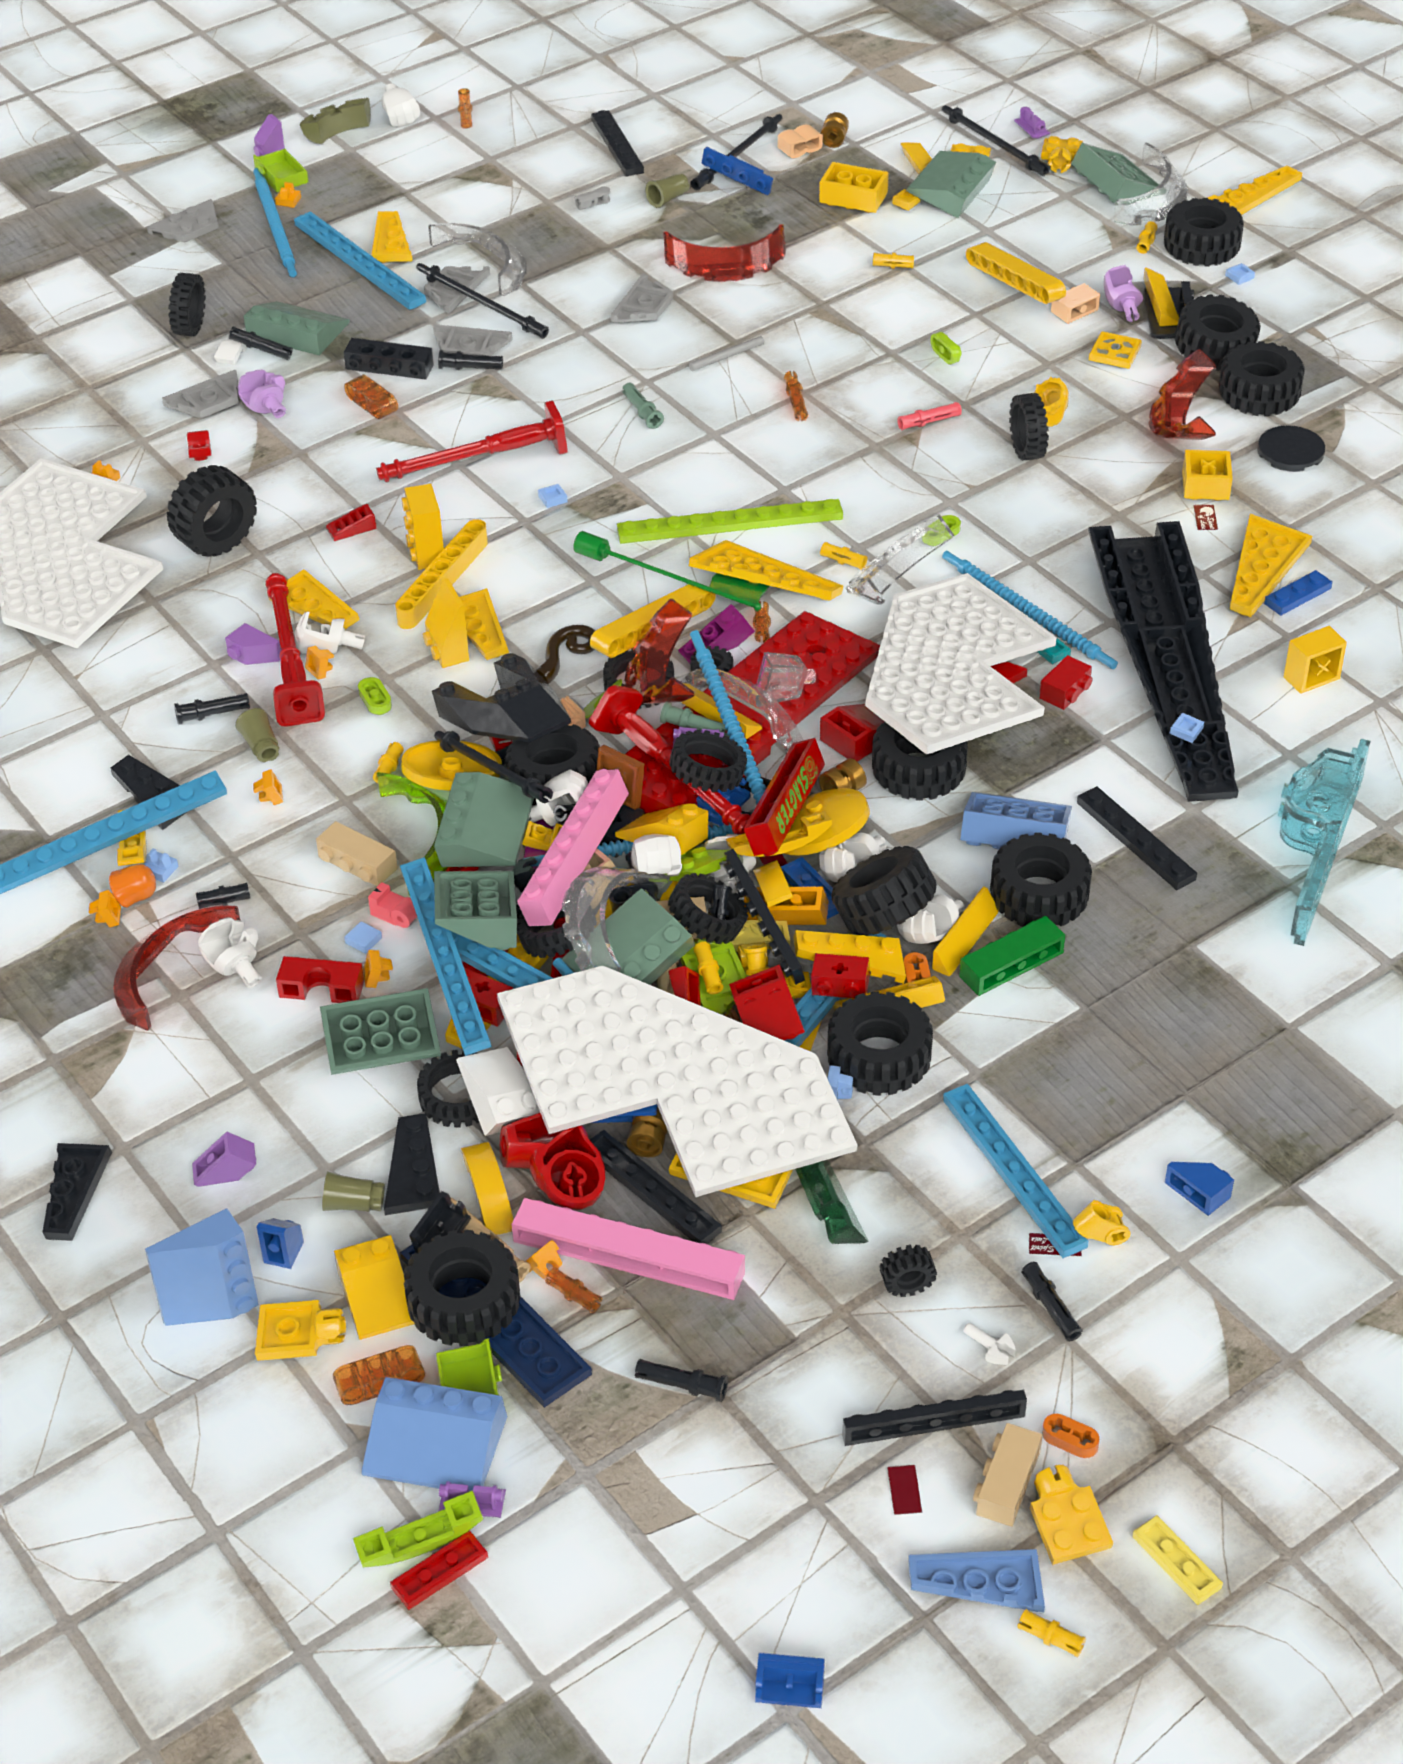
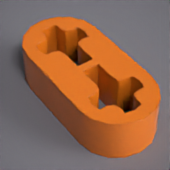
[904,952,931,983]
[1042,1414,1100,1458]

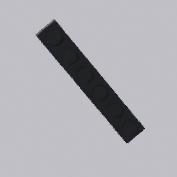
[591,110,644,177]
[1077,786,1197,891]
[723,848,805,985]
[590,1130,722,1244]
[842,1389,1027,1446]

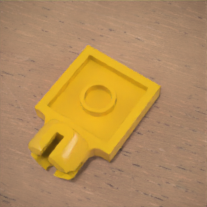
[1041,136,1083,173]
[255,1300,346,1361]
[1029,1465,1113,1565]

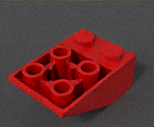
[820,704,884,762]
[729,964,805,1040]

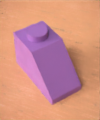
[253,114,285,157]
[225,623,281,665]
[192,1132,256,1187]

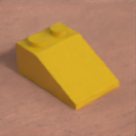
[423,578,469,668]
[615,804,708,855]
[334,1235,415,1340]

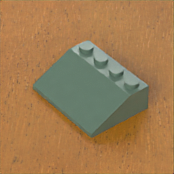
[1071,143,1166,204]
[907,151,996,218]
[244,301,350,356]
[434,772,534,867]
[434,871,517,950]
[562,888,695,985]
[320,988,441,1075]

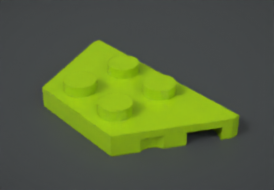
[649,847,740,881]
[680,938,747,1015]

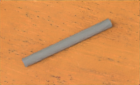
[689,336,764,371]

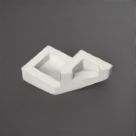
[214,339,247,365]

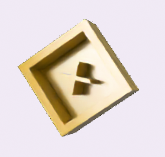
[1182,450,1233,500]
[1283,626,1347,694]

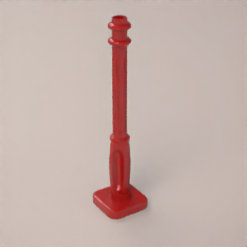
[376,400,568,482]
[265,573,325,726]
[589,685,750,834]

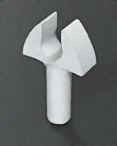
[964,1323,1016,1365]

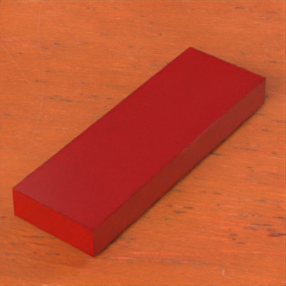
[390,1530,488,1610]

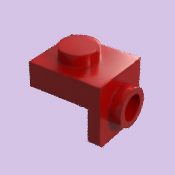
[187,430,212,461]

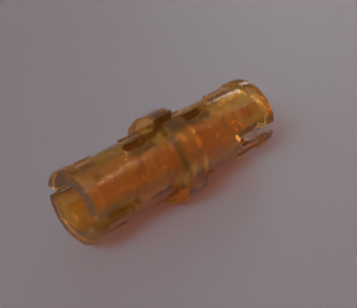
[458,88,473,129]
[753,601,771,643]
[545,1267,603,1313]

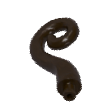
[536,625,596,684]

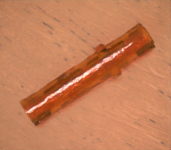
[784,371,808,421]

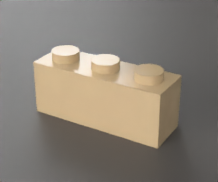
[316,821,398,886]
[973,1423,1043,1527]

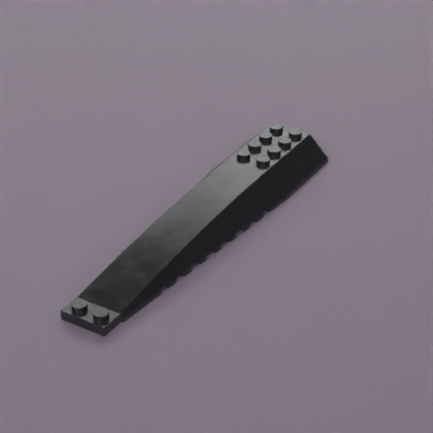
[1088,521,1239,802]

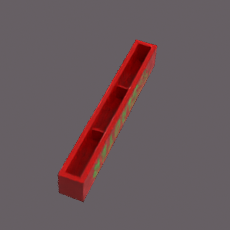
[743,738,825,856]

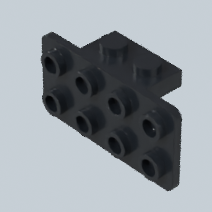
[1144,281,1194,339]

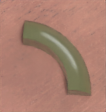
[300,98,371,144]

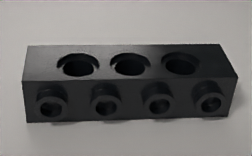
[344,338,434,380]

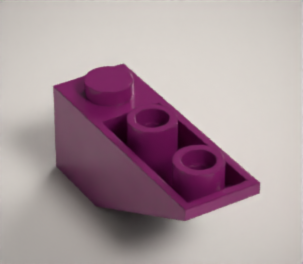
[678,604,755,664]

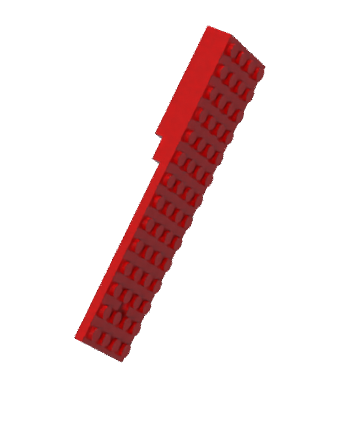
[625,611,880,814]

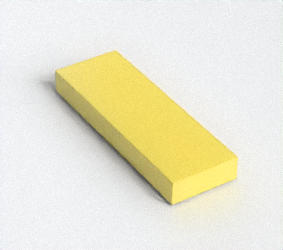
[1133,1515,1223,1605]

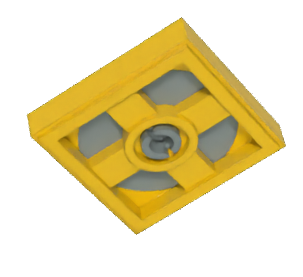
[1089,331,1142,369]

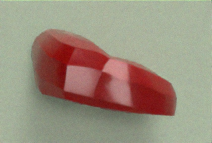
[499,1112,606,1210]

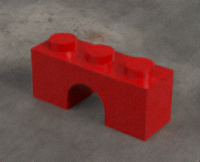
[276,956,365,1003]

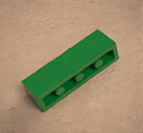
[959,916,1065,996]

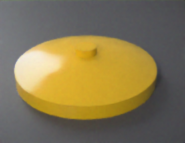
[401,740,502,791]
[784,788,870,855]

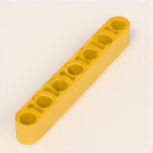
[966,242,1066,304]
[395,519,488,629]
[590,584,716,658]

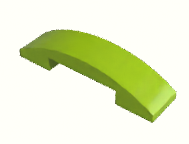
[353,1491,483,1567]

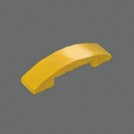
[117,809,147,866]
[726,811,832,857]
[753,860,793,907]
[461,1142,514,1235]

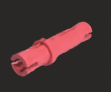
[897,402,962,430]

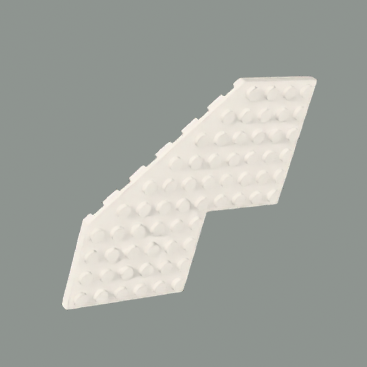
[0,458,163,648]
[865,573,1057,754]
[497,966,858,1197]

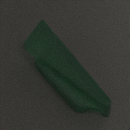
[795,1159,869,1244]

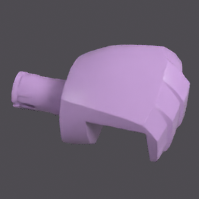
[1103,265,1143,322]
[238,370,286,418]

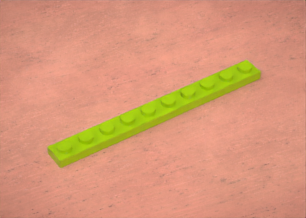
[617,499,843,544]

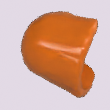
[109,864,156,908]

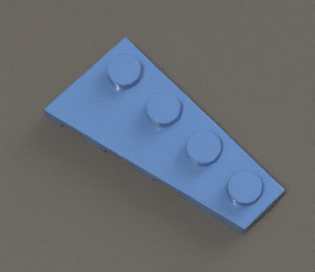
[908,1549,1045,1613]

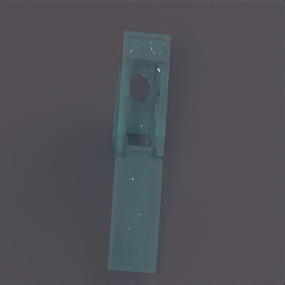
[1278,739,1371,946]

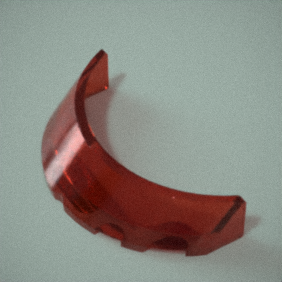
[663,224,786,282]
[1149,349,1216,440]
[624,599,694,704]
[114,906,241,1031]

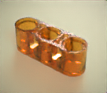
[344,374,398,419]
[332,1345,426,1405]

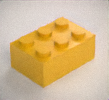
[819,162,888,213]
[401,484,444,570]

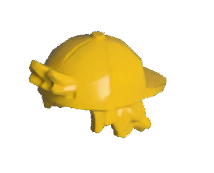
[1034,377,1069,427]

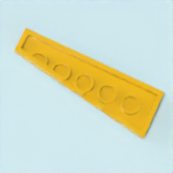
[1207,166,1302,215]

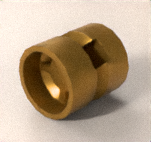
[821,112,849,148]
[819,758,867,791]
[627,1107,668,1158]

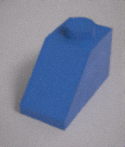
[1165,1162,1234,1216]
[257,1218,304,1269]

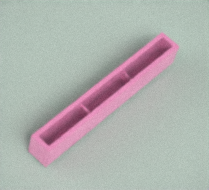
[517,769,629,926]
[512,1198,745,1300]

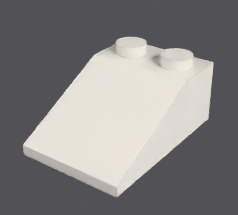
[456,1047,540,1136]

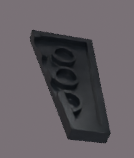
[110,754,185,830]
[384,1113,440,1216]
[42,1143,112,1241]

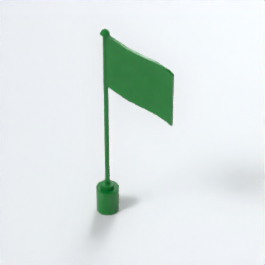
[573,531,770,611]

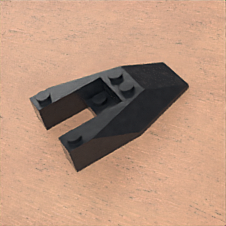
[432,653,572,743]

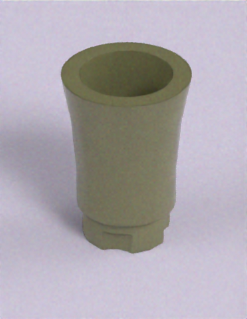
[645,174,690,208]
[235,708,279,763]
[322,1171,385,1212]

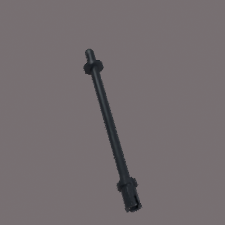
[942,105,1050,176]
[690,114,783,191]
[416,263,549,339]
[434,731,553,803]

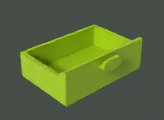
[253,149,308,193]
[436,1338,502,1395]

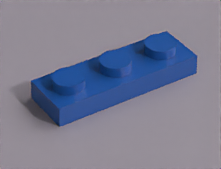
[1264,570,1333,616]
[781,857,839,919]

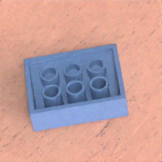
[960,792,1072,849]
[145,1208,259,1326]
[361,1377,507,1492]

